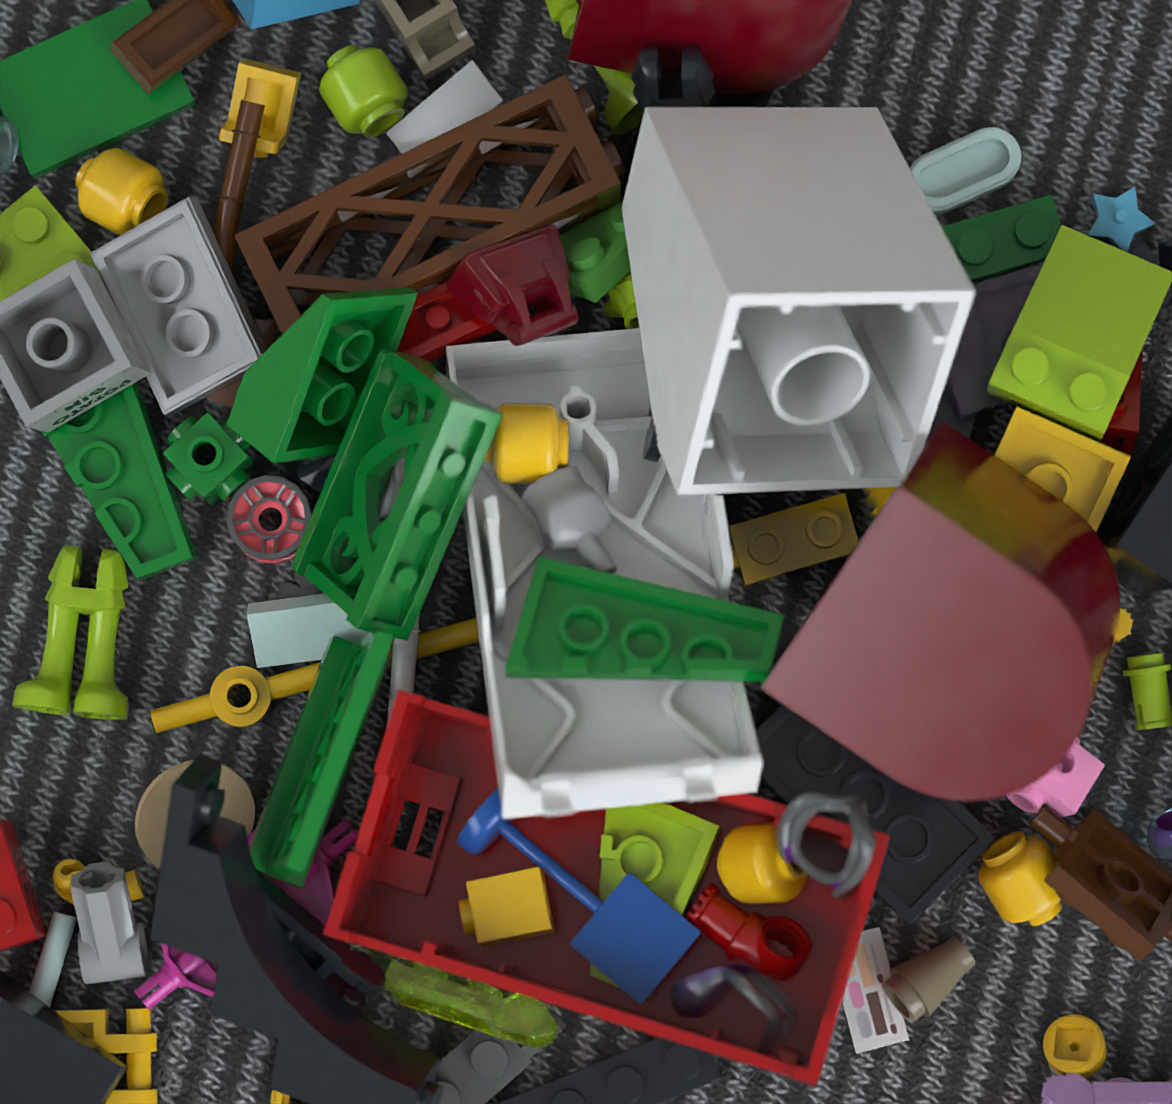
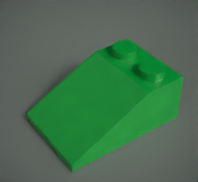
[227,287,418,463]

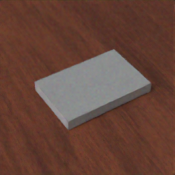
[90,197,267,415]

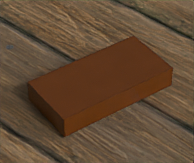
[109,0,241,95]

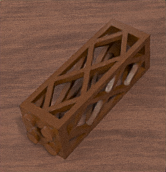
[234,74,626,334]

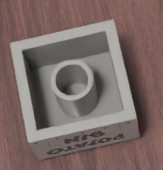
[0,258,151,433]

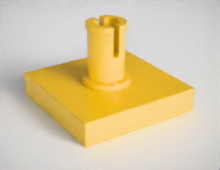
[994,405,1131,532]

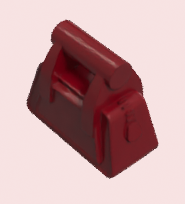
[446,224,578,346]

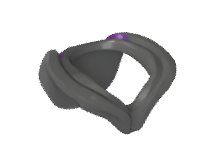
[777,792,876,900]

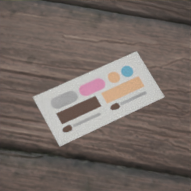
[842,927,909,1054]

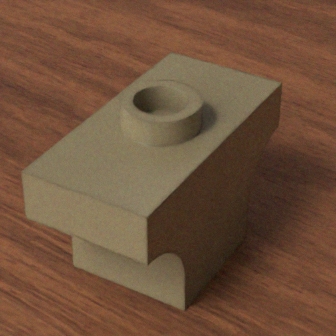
[374,0,476,81]

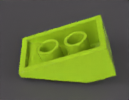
[987,225,1172,442]

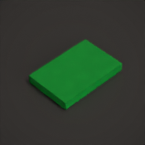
[0,0,197,180]

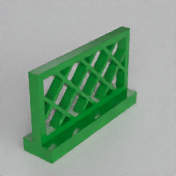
[249,630,394,888]

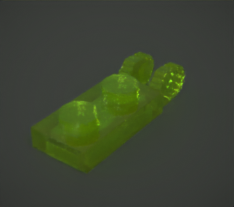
[385,961,559,1050]

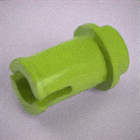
[1122,652,1172,730]

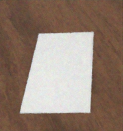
[386,60,503,153]

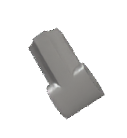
[70,862,149,984]

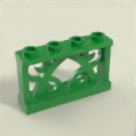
[291,348,503,641]

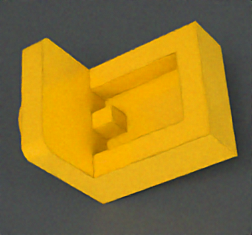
[219,58,301,158]

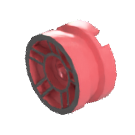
[226,475,313,564]

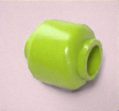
[319,45,409,138]

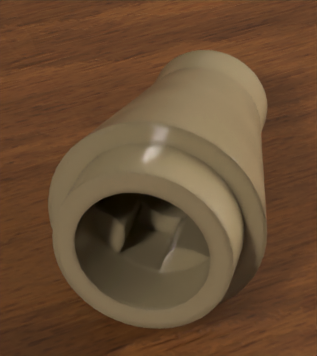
[882,936,976,1023]

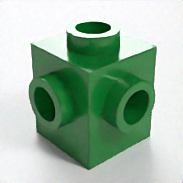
[162,412,256,506]

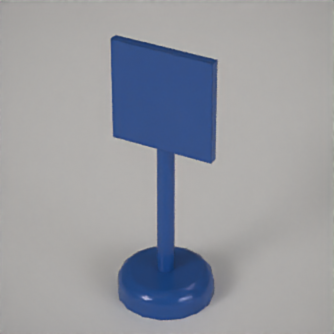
[456,787,702,1005]

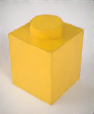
[459,867,556,948]

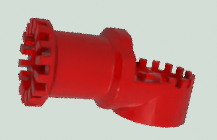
[685,882,812,982]

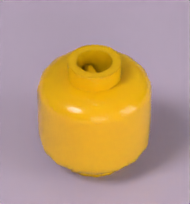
[76,148,168,235]
[483,403,569,484]
[717,821,809,904]
[978,831,1062,926]

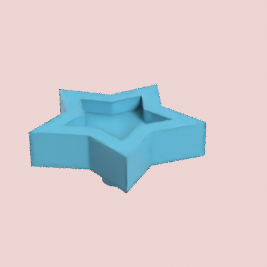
[1087,186,1156,252]

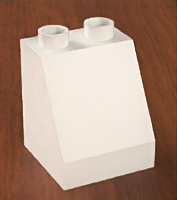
[622,107,975,495]

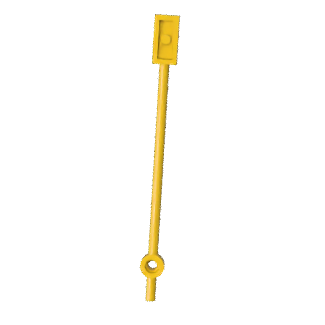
[150,493,859,733]

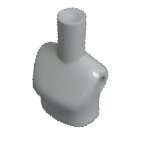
[521,466,617,574]

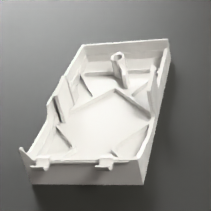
[446,328,762,819]

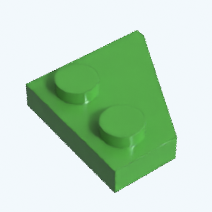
[560,201,631,303]

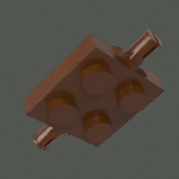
[1029,804,1172,962]

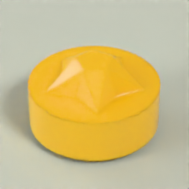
[1043,1014,1107,1079]

